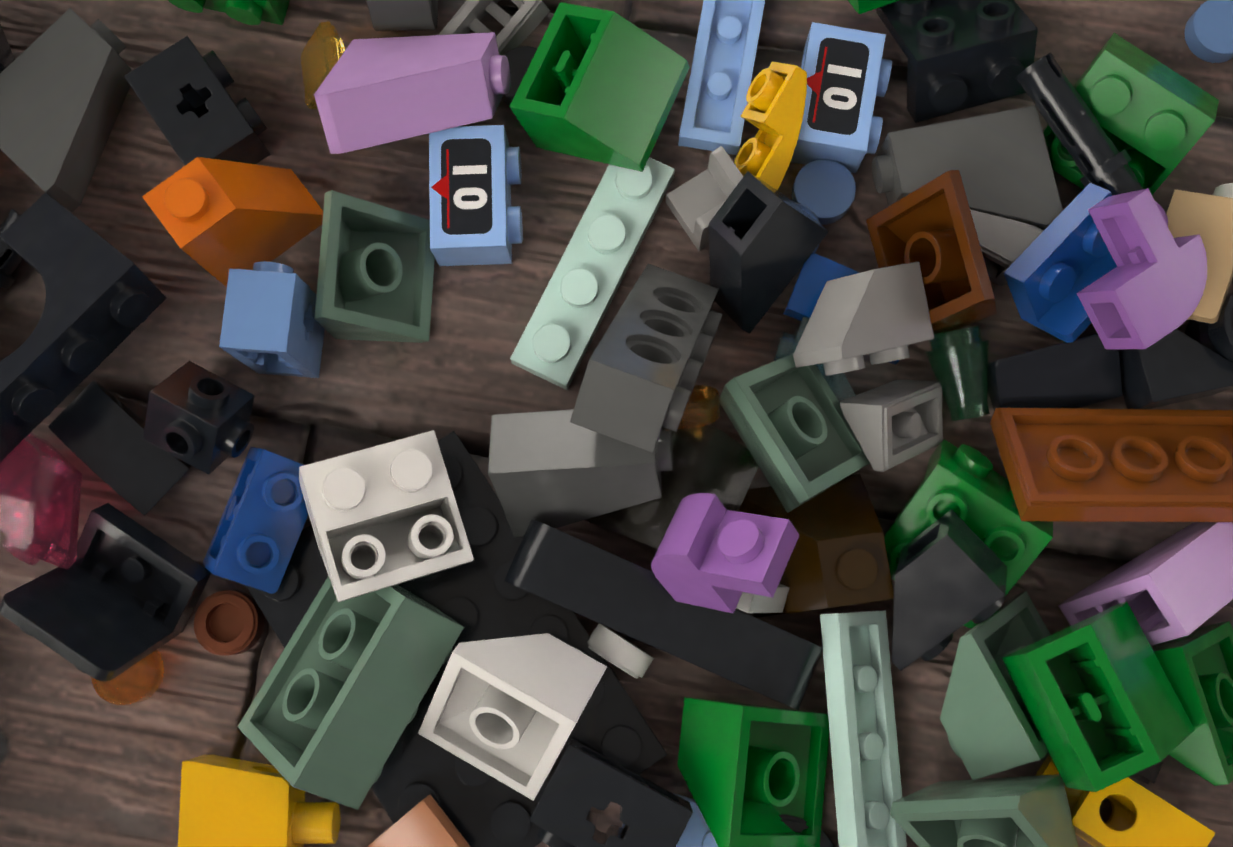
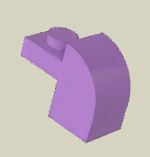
[1076,188,1207,349]
[651,493,799,613]

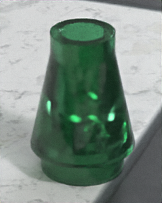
[925,325,990,421]

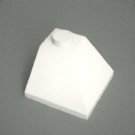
[418,633,607,801]

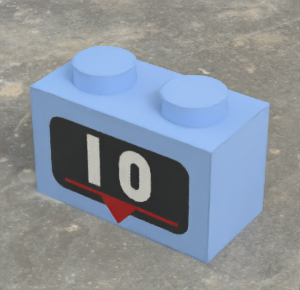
[791,22,892,173]
[429,125,523,266]

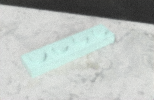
[510,157,675,390]
[820,610,907,847]

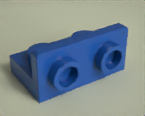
[1003,183,1117,343]
[202,446,308,594]

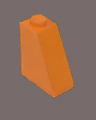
[142,157,323,287]

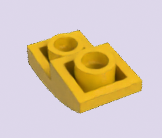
[734,61,807,191]

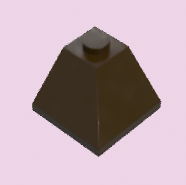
[734,474,894,618]

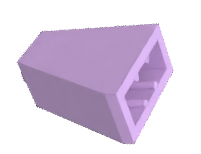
[314,32,511,154]
[1058,522,1233,646]

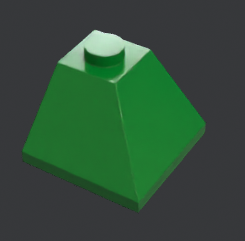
[1151,621,1233,786]
[677,697,830,847]

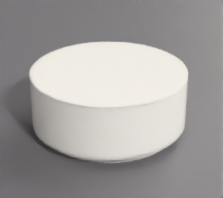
[587,623,654,679]

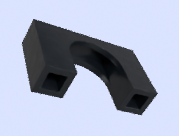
[0,193,167,463]

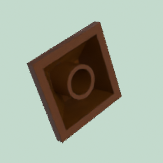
[866,170,997,334]

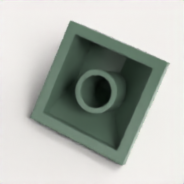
[940,591,1051,780]

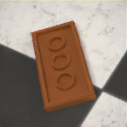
[990,408,1233,522]

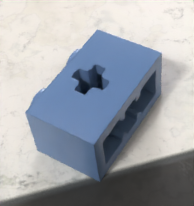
[219,261,325,378]

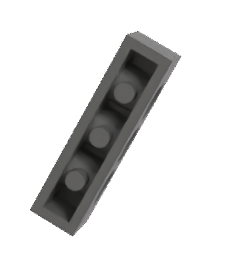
[570,264,723,453]

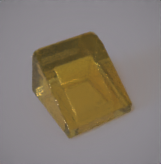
[301,21,346,109]

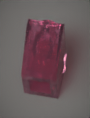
[0,433,82,570]

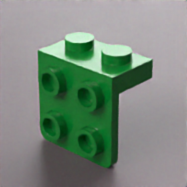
[884,439,1053,629]

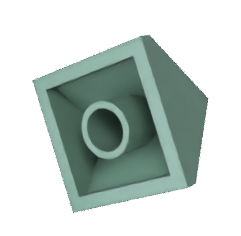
[314,190,435,343]
[718,353,870,513]
[890,774,1078,847]

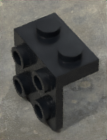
[876,0,1038,123]
[0,503,211,681]

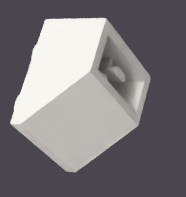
[299,430,474,602]

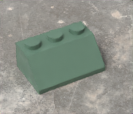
[238,576,464,810]

